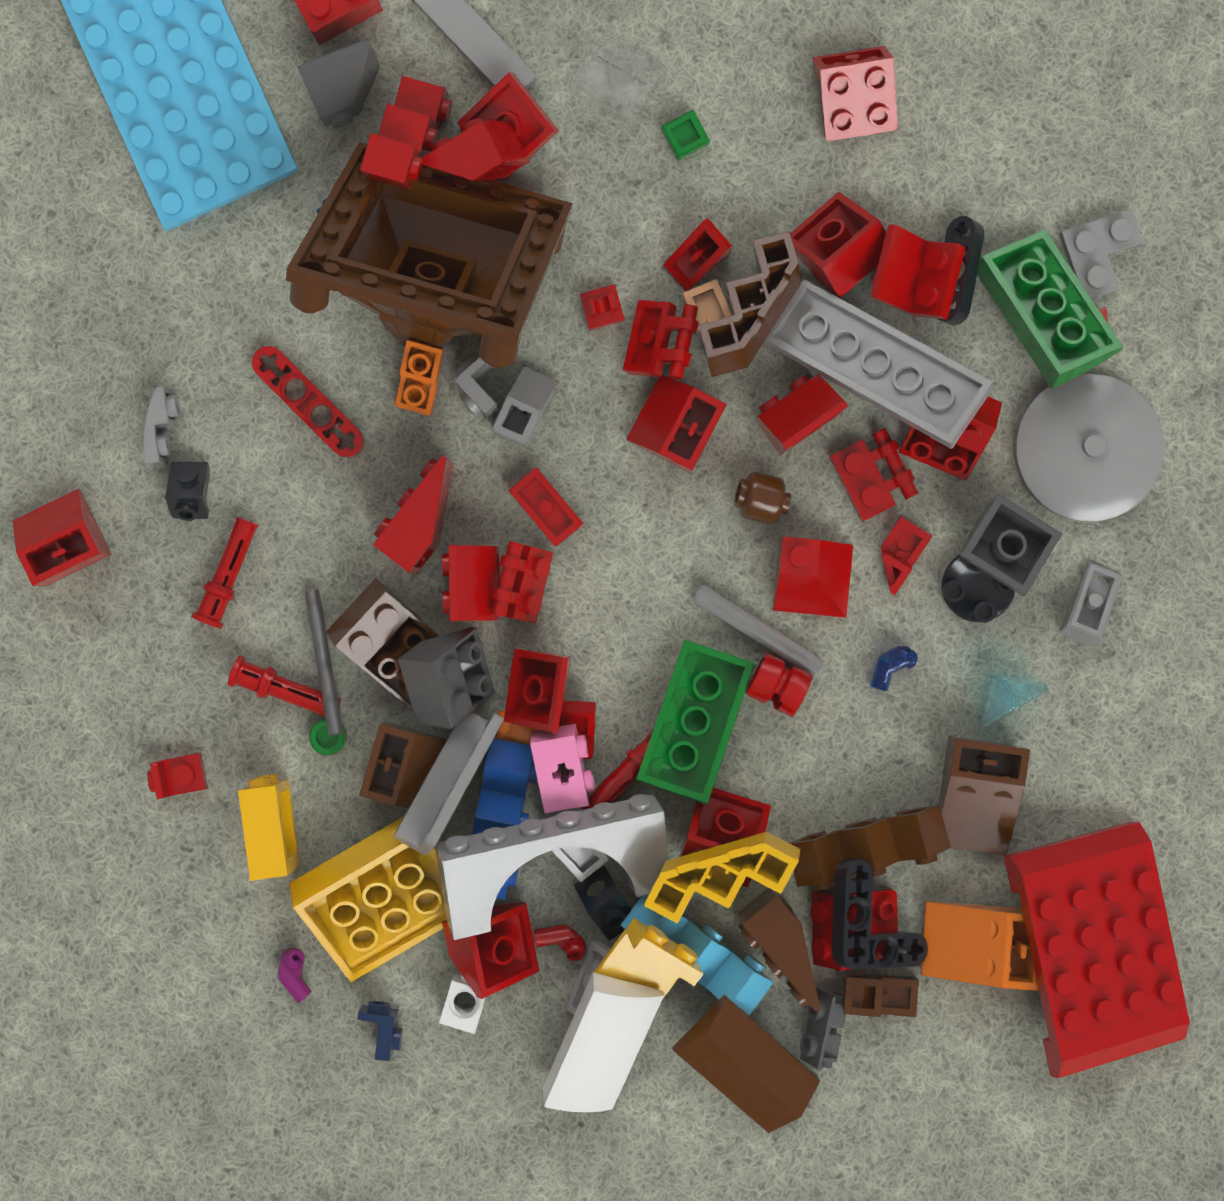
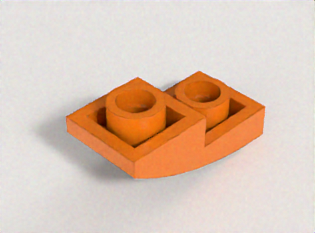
[395,338,444,416]

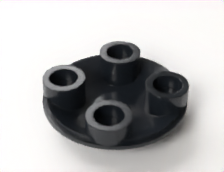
[942,554,1015,623]

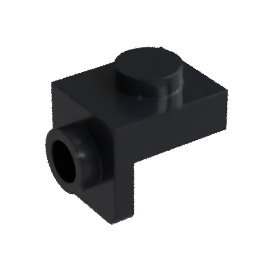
[165,462,210,521]

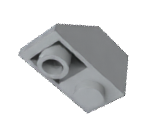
[492,366,558,449]

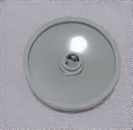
[1014,374,1164,522]

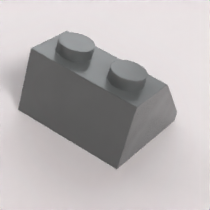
[959,494,1063,597]

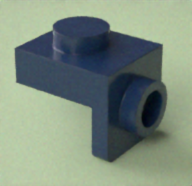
[357,1001,403,1061]

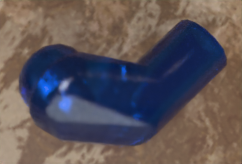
[870,646,918,692]

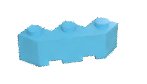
[621,894,774,1016]

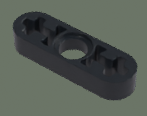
[938,216,984,326]

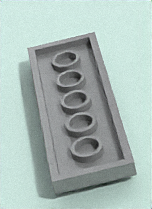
[764,279,994,449]

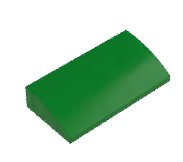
[977,229,1123,389]
[636,640,754,806]

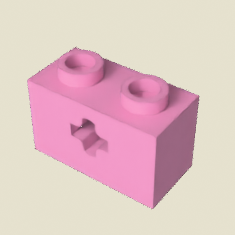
[530,724,595,813]

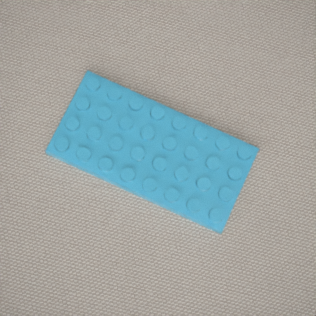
[61,0,299,231]

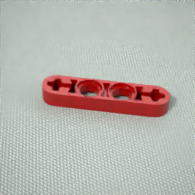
[252,346,365,458]

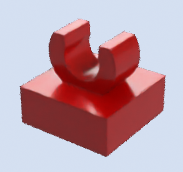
[580,284,625,331]

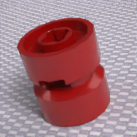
[745,652,813,718]

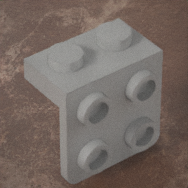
[454,357,500,422]

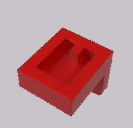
[147,752,208,800]

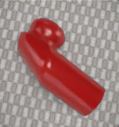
[534,924,587,961]

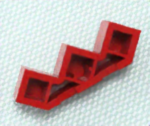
[360,75,452,190]

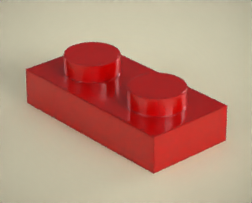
[508,467,584,547]

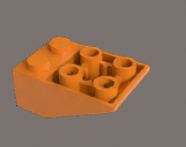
[920,901,1039,991]

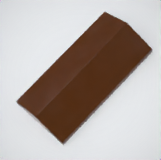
[672,994,820,1133]

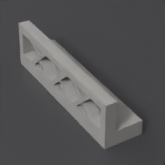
[393,712,504,856]

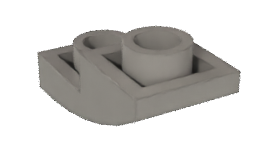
[143,386,181,467]

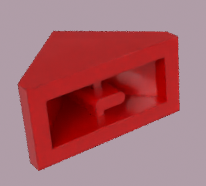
[663,218,732,291]

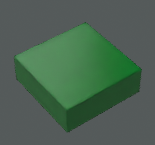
[661,109,710,161]

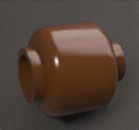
[734,472,791,524]

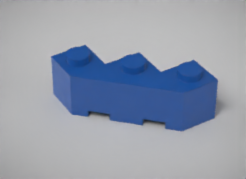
[472,738,537,900]

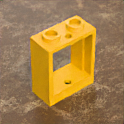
[238,774,300,881]

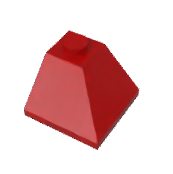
[773,536,853,618]
[503,648,571,733]
[442,902,540,999]

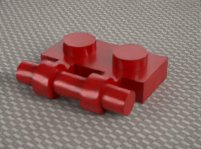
[623,300,699,380]
[829,428,918,522]
[491,541,553,624]

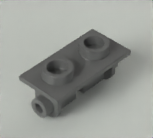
[800,987,846,1070]

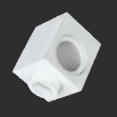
[439,974,486,1034]

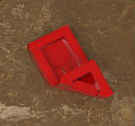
[881,515,932,595]

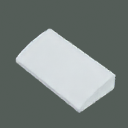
[543,973,664,1112]

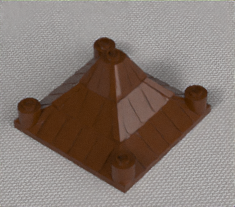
[286,142,573,368]

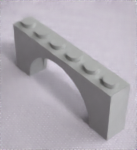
[435,794,669,940]

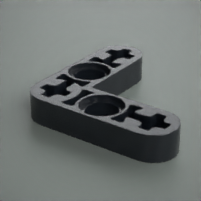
[832,857,928,970]

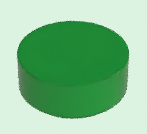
[309,718,347,755]

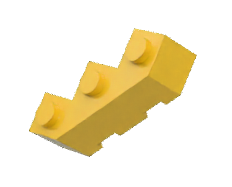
[644,832,801,924]

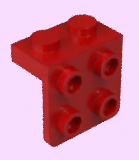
[811,889,898,971]

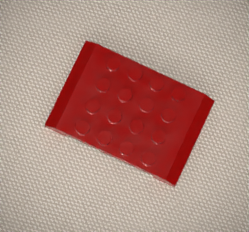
[1004,821,1190,1079]

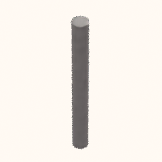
[304,590,343,736]

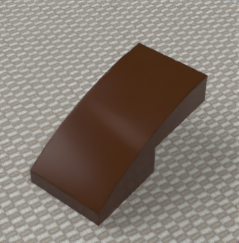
[843,975,919,1017]

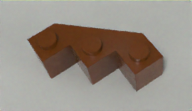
[699,231,801,377]
[789,805,950,891]

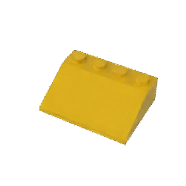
[289,815,446,982]

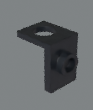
[574,866,632,940]

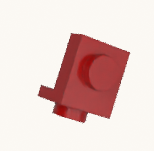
[559,700,596,759]

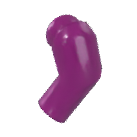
[277,948,312,1003]

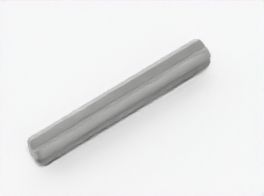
[693,585,824,676]

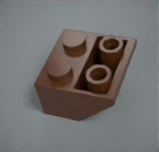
[359,721,447,808]

